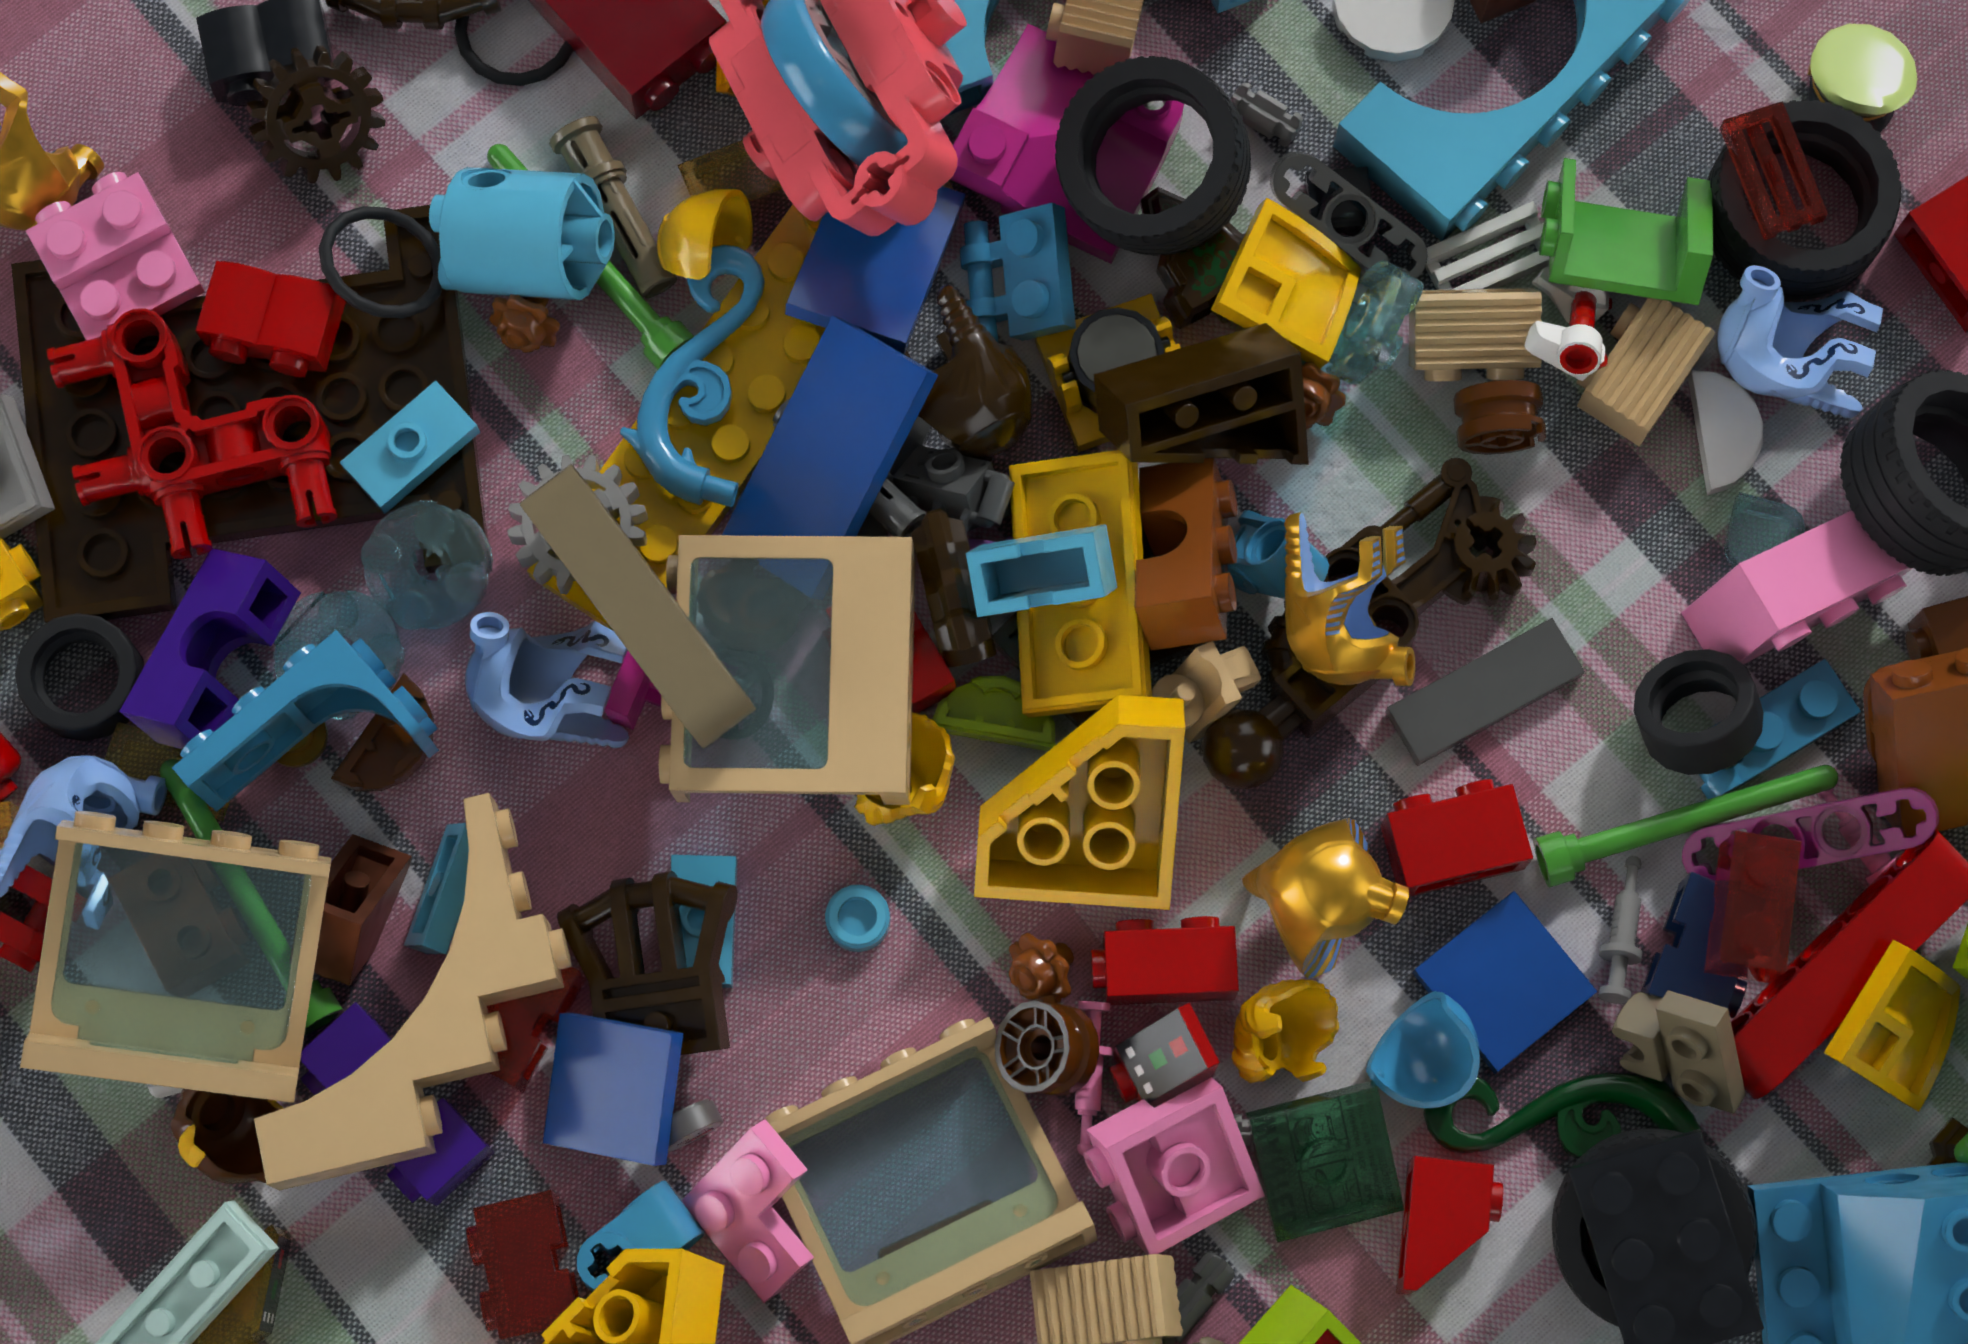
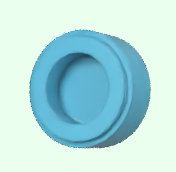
[825,885,890,952]

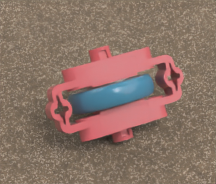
[709,0,967,237]

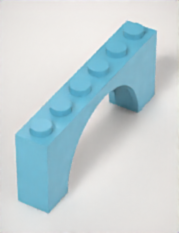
[1333,0,1690,241]

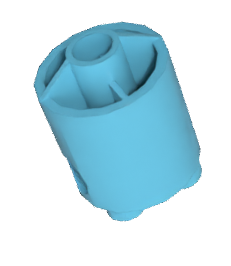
[429,167,615,300]

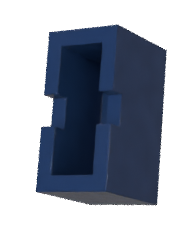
[1641,872,1768,1018]

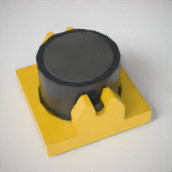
[1035,293,1181,453]

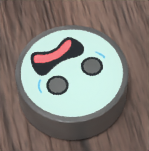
[668,1099,724,1152]

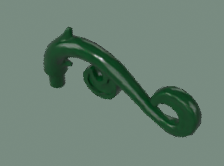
[1423,1073,1704,1159]

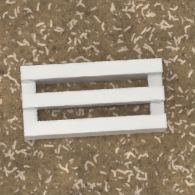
[1425,201,1550,290]

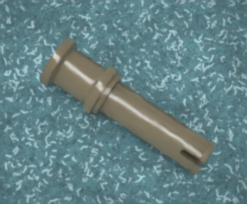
[549,116,677,298]

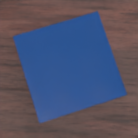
[1412,891,1598,1074]
[543,1013,683,1166]

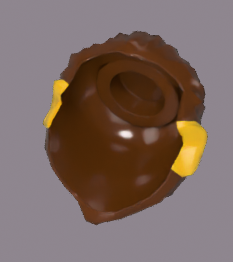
[171,1089,283,1184]

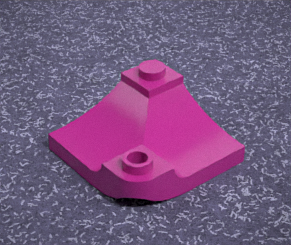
[950,24,1184,264]

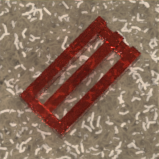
[1720,101,1828,240]

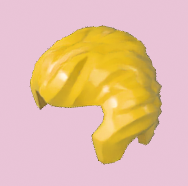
[854,713,955,826]
[1232,979,1339,1083]

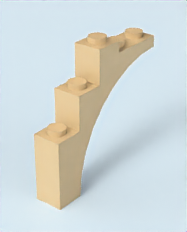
[254,793,571,1191]

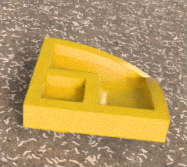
[1211,198,1361,369]
[1824,940,1961,1112]

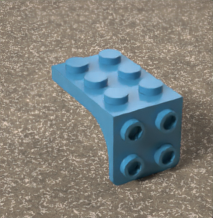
[172,630,439,812]

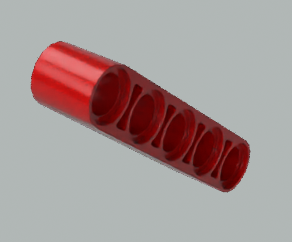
[1731,829,1968,1099]

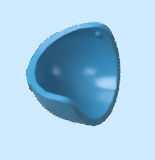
[1366,991,1480,1108]

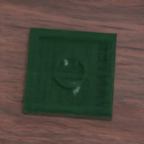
[1246,1080,1405,1243]

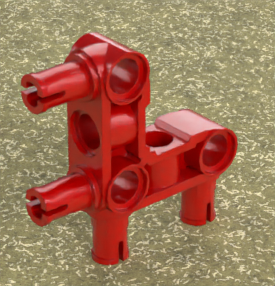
[47,308,337,559]

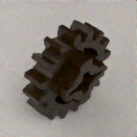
[246,45,386,184]

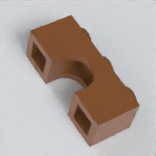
[1135,458,1237,651]

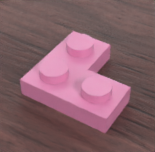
[681,1119,814,1303]

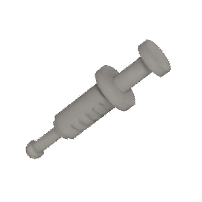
[1598,856,1642,1004]

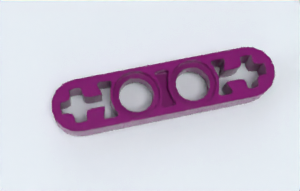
[1682,788,1939,884]

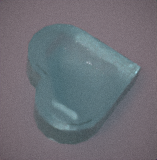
[1724,492,1806,567]

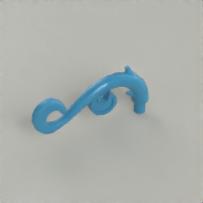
[620,245,765,507]

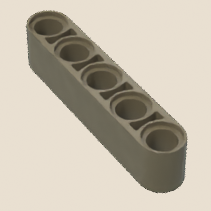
[519,464,757,749]

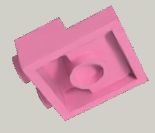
[25,172,205,340]
[1083,1077,1265,1255]

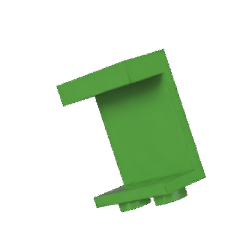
[1539,158,1713,305]

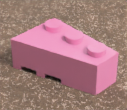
[1681,510,1912,665]

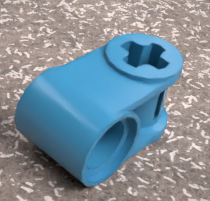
[1227,510,1329,599]
[577,1180,705,1292]

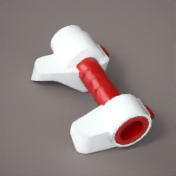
[1524,267,1613,381]

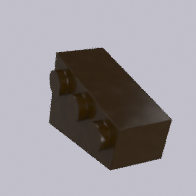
[1093,323,1309,465]

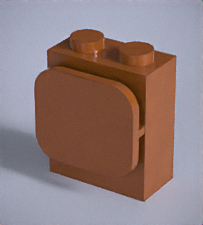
[1863,648,1968,836]

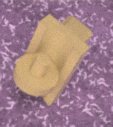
[1152,641,1261,743]

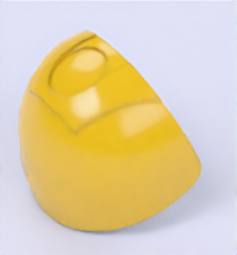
[656,189,753,280]

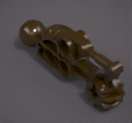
[1202,458,1537,789]

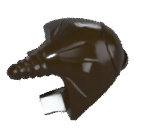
[904,284,1032,462]

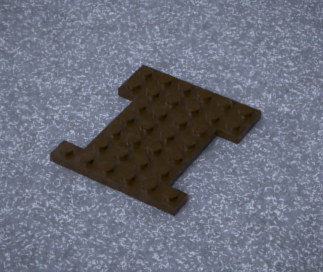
[11,205,491,623]

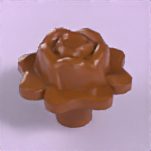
[489,294,560,353]
[1302,362,1346,429]
[1009,933,1074,1004]

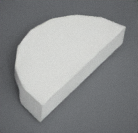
[1332,0,1455,62]
[1688,370,1763,496]

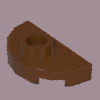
[331,673,434,792]

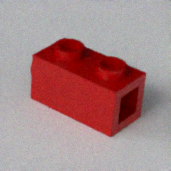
[1091,916,1239,1005]

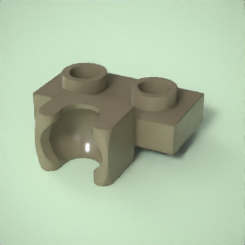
[1612,990,1746,1114]

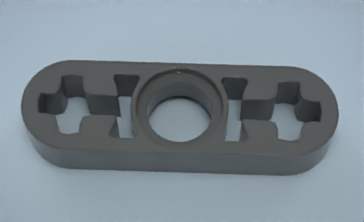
[1270,151,1428,285]

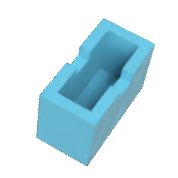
[966,524,1118,617]

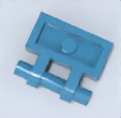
[959,203,1076,342]

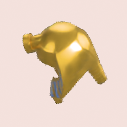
[0,72,104,230]
[1284,512,1415,686]
[1242,818,1409,978]

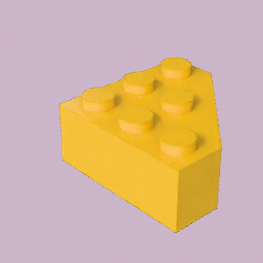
[974,695,1185,910]
[541,1249,725,1344]

